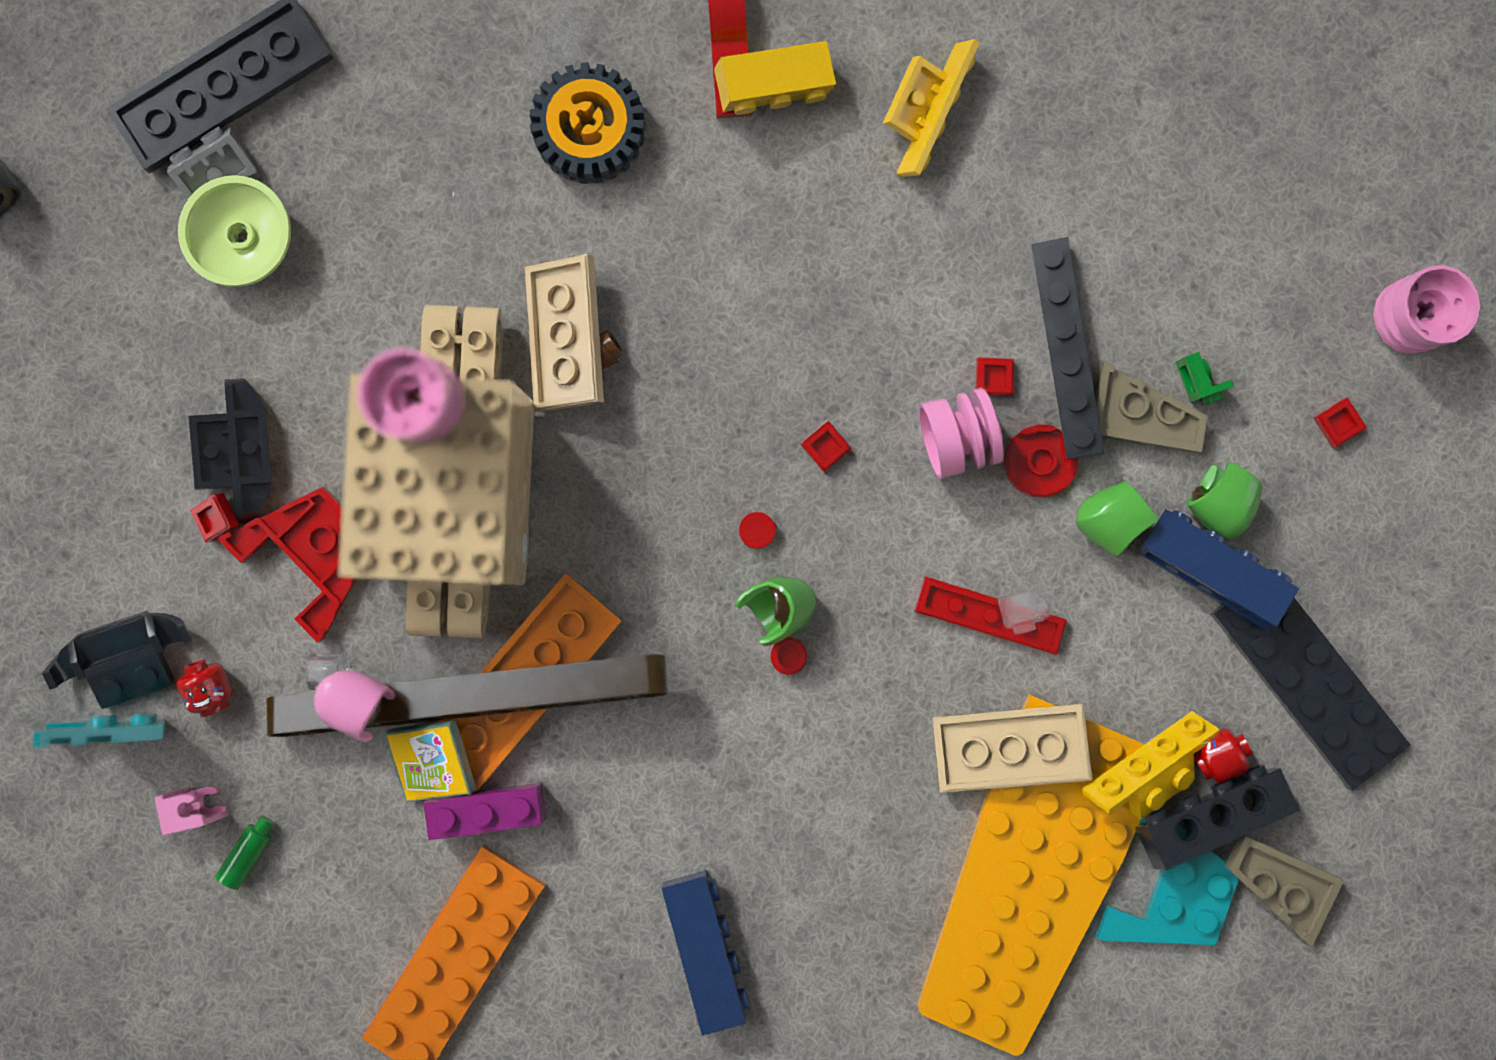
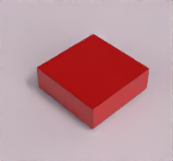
[975,357,1014,397]
[1313,397,1367,448]
[800,421,852,473]
[190,493,239,543]

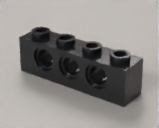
[1135,764,1300,870]

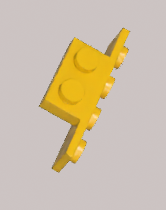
[883,39,980,177]
[1082,711,1220,820]

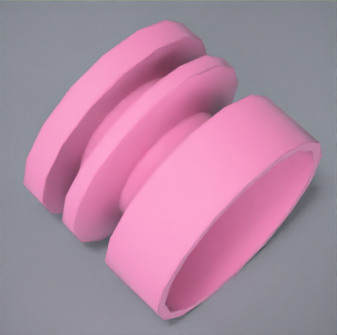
[1373,265,1480,354]
[358,349,464,443]
[919,388,1003,480]

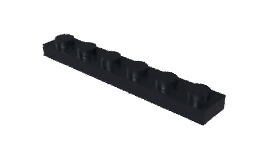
[1031,237,1105,461]

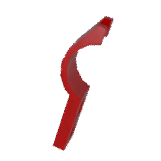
[708,0,753,119]

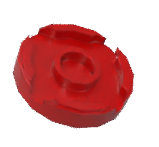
[1004,424,1078,498]

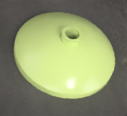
[178,176,291,287]

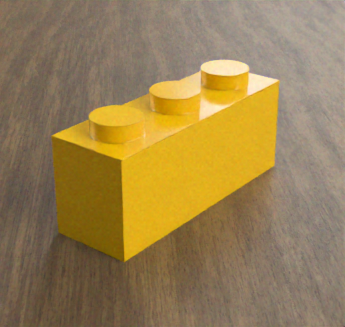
[714,41,836,115]

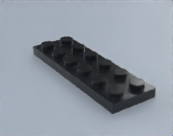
[106,0,334,174]
[1210,569,1411,791]

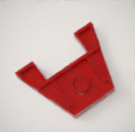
[218,487,357,643]

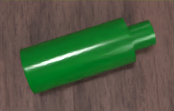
[215,816,274,890]

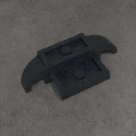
[188,378,272,524]
[42,610,192,709]

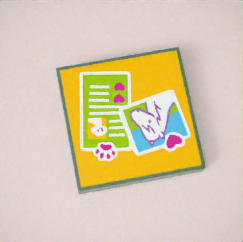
[385,719,476,802]

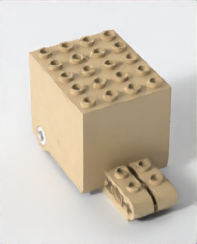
[339,305,534,639]

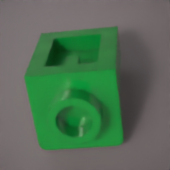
[1175,352,1235,405]

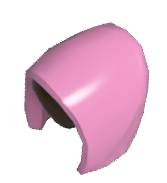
[315,670,395,742]

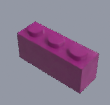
[423,782,547,841]

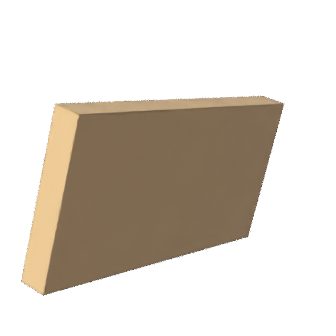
[525,254,604,413]
[933,704,1092,793]

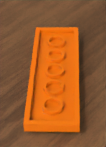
[438,573,623,792]
[361,845,546,1060]

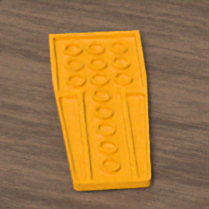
[917,694,1145,1056]

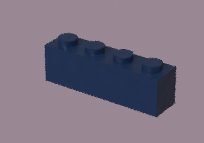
[1137,509,1300,632]
[661,870,751,1036]

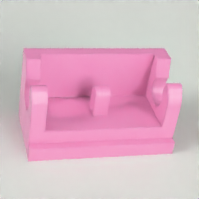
[154,786,229,835]

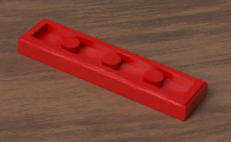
[914,576,1067,655]

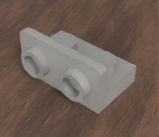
[167,127,257,200]

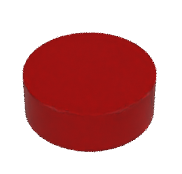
[739,512,776,549]
[770,637,807,675]

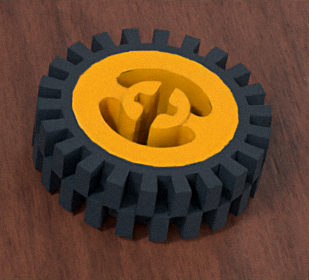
[529,62,646,184]

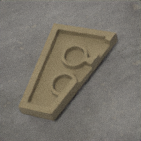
[1095,361,1208,454]
[1225,835,1344,947]

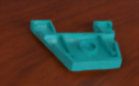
[33,713,165,748]
[1095,811,1239,945]

